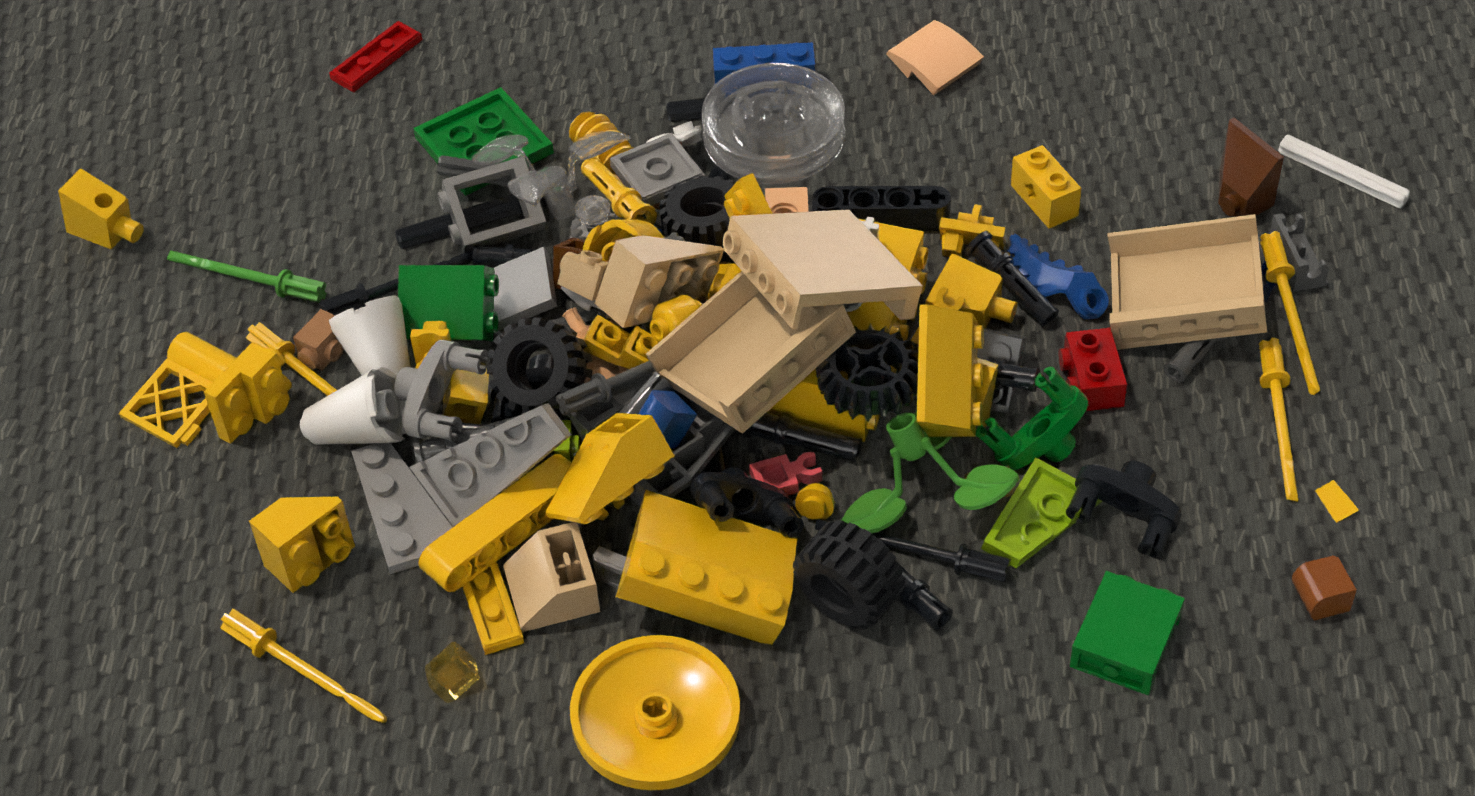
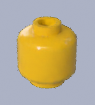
[650,295,703,342]

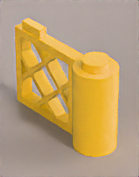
[119,332,237,448]

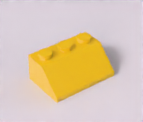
[917,304,984,437]

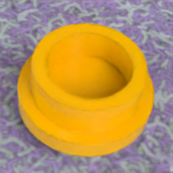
[795,483,835,520]

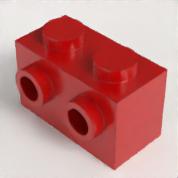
[1058,328,1127,411]

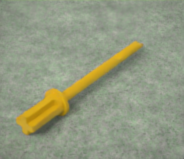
[1260,231,1320,395]
[246,322,337,396]
[1259,338,1298,502]
[220,608,387,723]

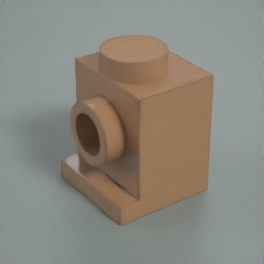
[293,309,344,371]

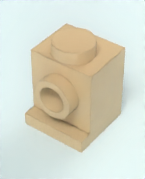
[557,250,609,301]

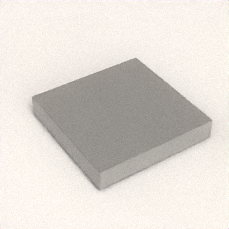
[610,133,705,206]
[494,247,557,331]

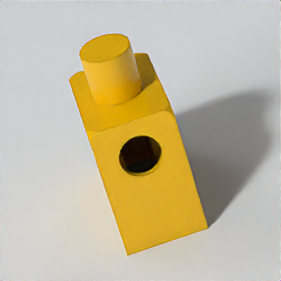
[58,168,144,249]
[925,254,1018,329]

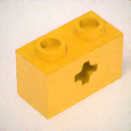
[1011,145,1082,229]

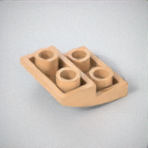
[886,20,984,95]

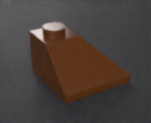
[1218,118,1284,217]

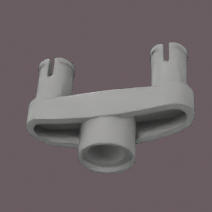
[395,340,490,442]

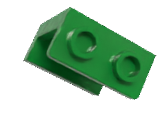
[398,265,499,342]
[1069,571,1185,696]

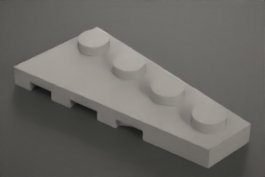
[409,403,572,527]
[351,443,453,574]

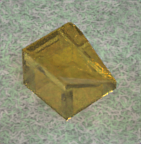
[425,641,480,703]

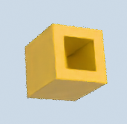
[442,368,489,424]

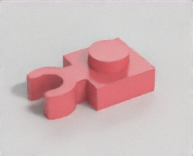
[749,452,822,495]

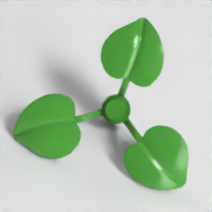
[841,411,1019,533]

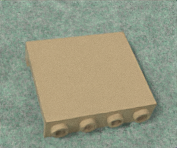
[723,210,923,329]
[1108,214,1267,350]
[646,271,856,434]

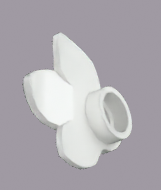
[646,121,702,147]

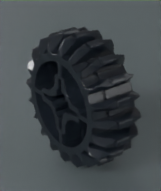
[816,323,918,422]

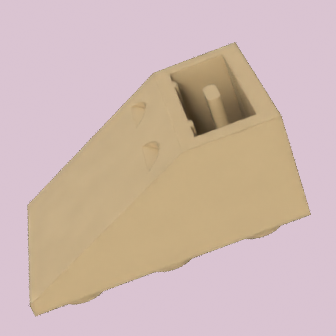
[594,235,724,328]

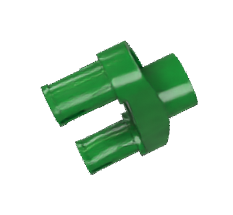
[976,367,1088,470]

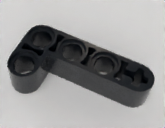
[812,186,951,231]

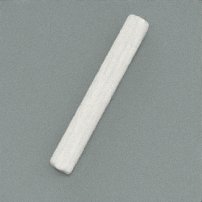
[1278,135,1410,208]

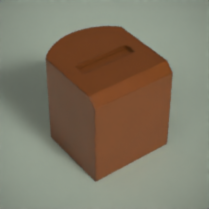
[1292,555,1357,621]

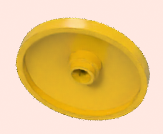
[570,635,740,790]

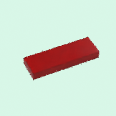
[329,21,423,93]

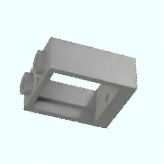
[437,156,546,253]

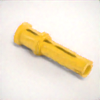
[581,156,657,225]

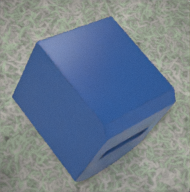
[638,390,697,449]

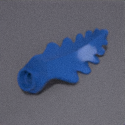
[1007,234,1109,320]

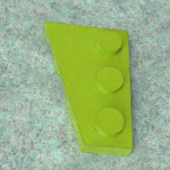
[981,458,1102,568]

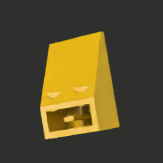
[545,413,675,524]

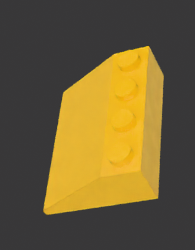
[616,490,797,645]

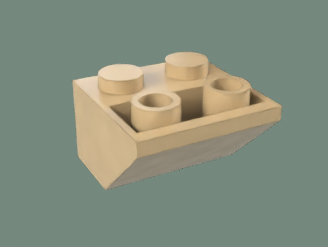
[503,522,600,632]

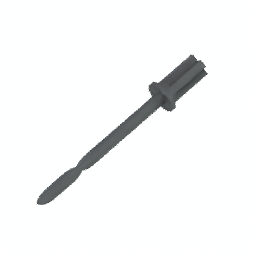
[556,361,655,415]

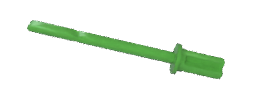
[166,250,327,303]

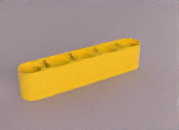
[418,454,571,592]

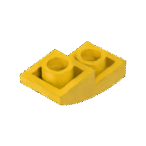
[583,314,659,369]

